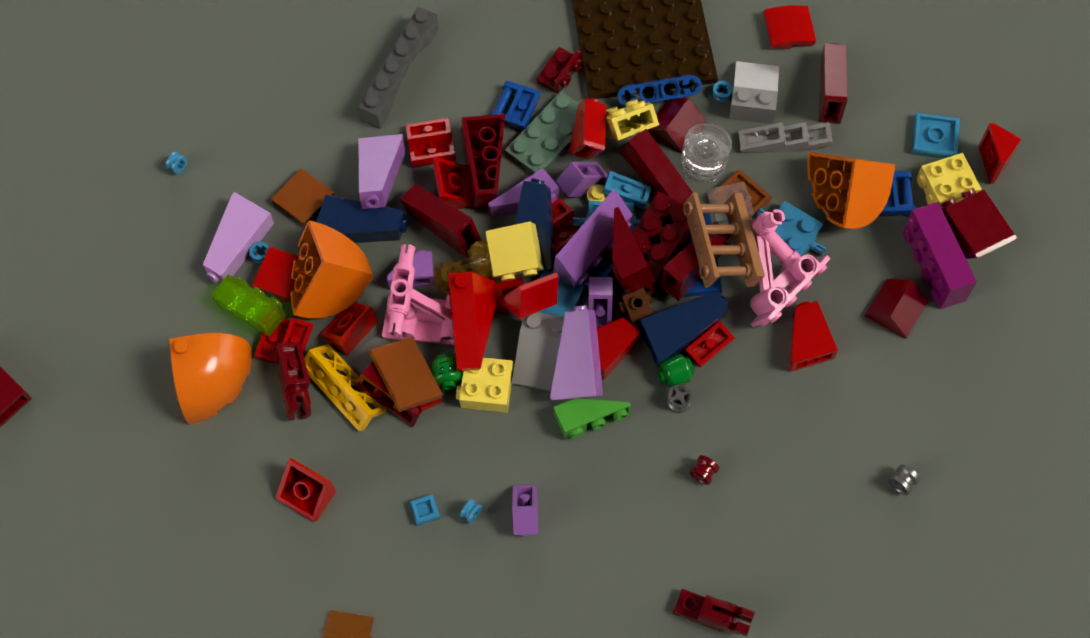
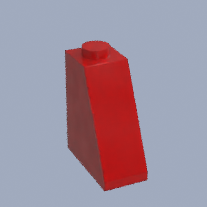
[569,98,606,160]
[789,301,838,372]
[597,318,641,380]

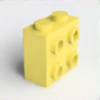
[605,99,659,140]
[917,153,981,206]
[486,222,544,282]
[456,358,514,413]

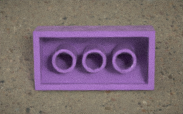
[553,189,633,289]

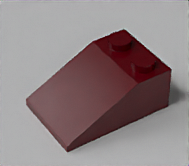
[612,207,656,293]

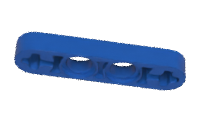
[617,75,702,106]

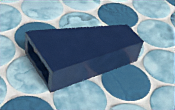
[514,178,556,272]
[317,195,408,243]
[639,290,729,368]

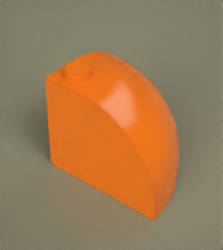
[807,152,895,229]
[290,220,374,318]
[169,333,252,425]

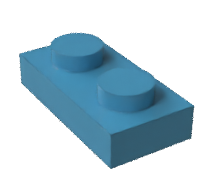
[602,171,652,209]

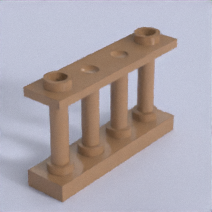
[683,193,765,288]

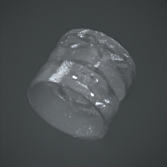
[680,123,732,183]

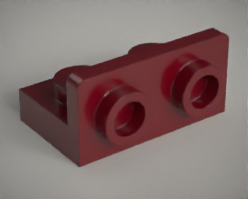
[536,47,582,94]

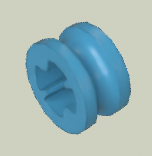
[712,81,733,103]
[166,152,187,174]
[249,241,269,264]
[459,499,482,524]

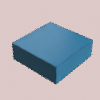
[410,494,441,526]

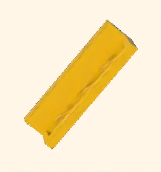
[304,344,387,431]

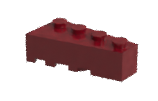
[460,113,505,208]

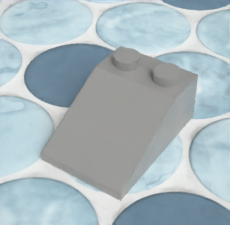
[729,61,779,124]
[511,312,564,392]

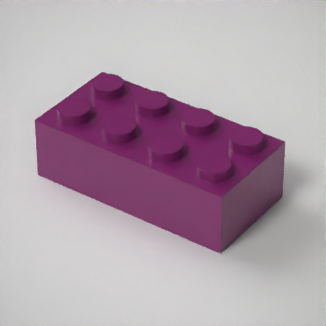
[903,202,977,309]

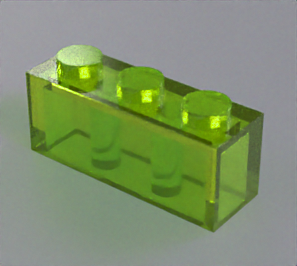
[211,275,286,336]

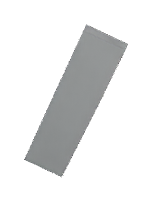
[739,122,833,153]

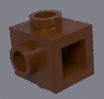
[617,288,653,322]

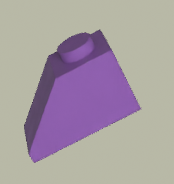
[556,162,608,197]
[387,250,435,289]
[589,277,613,328]
[512,485,538,537]

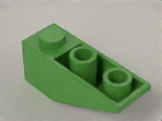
[553,398,631,440]

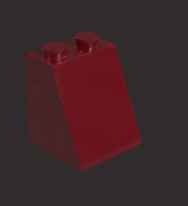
[941,188,1017,259]

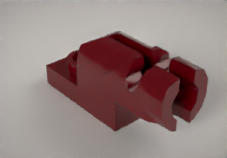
[276,342,312,421]
[673,589,755,637]

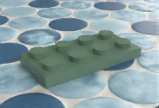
[505,91,579,174]

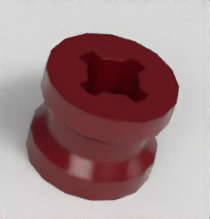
[689,455,720,485]

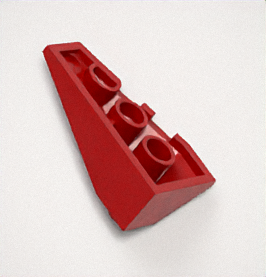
[448,272,497,371]

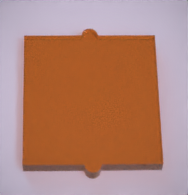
[324,610,374,638]

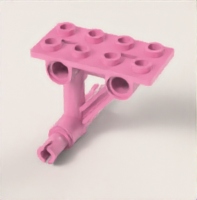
[750,209,831,328]
[382,244,454,345]

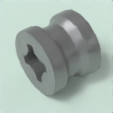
[667,384,692,413]
[888,464,920,495]

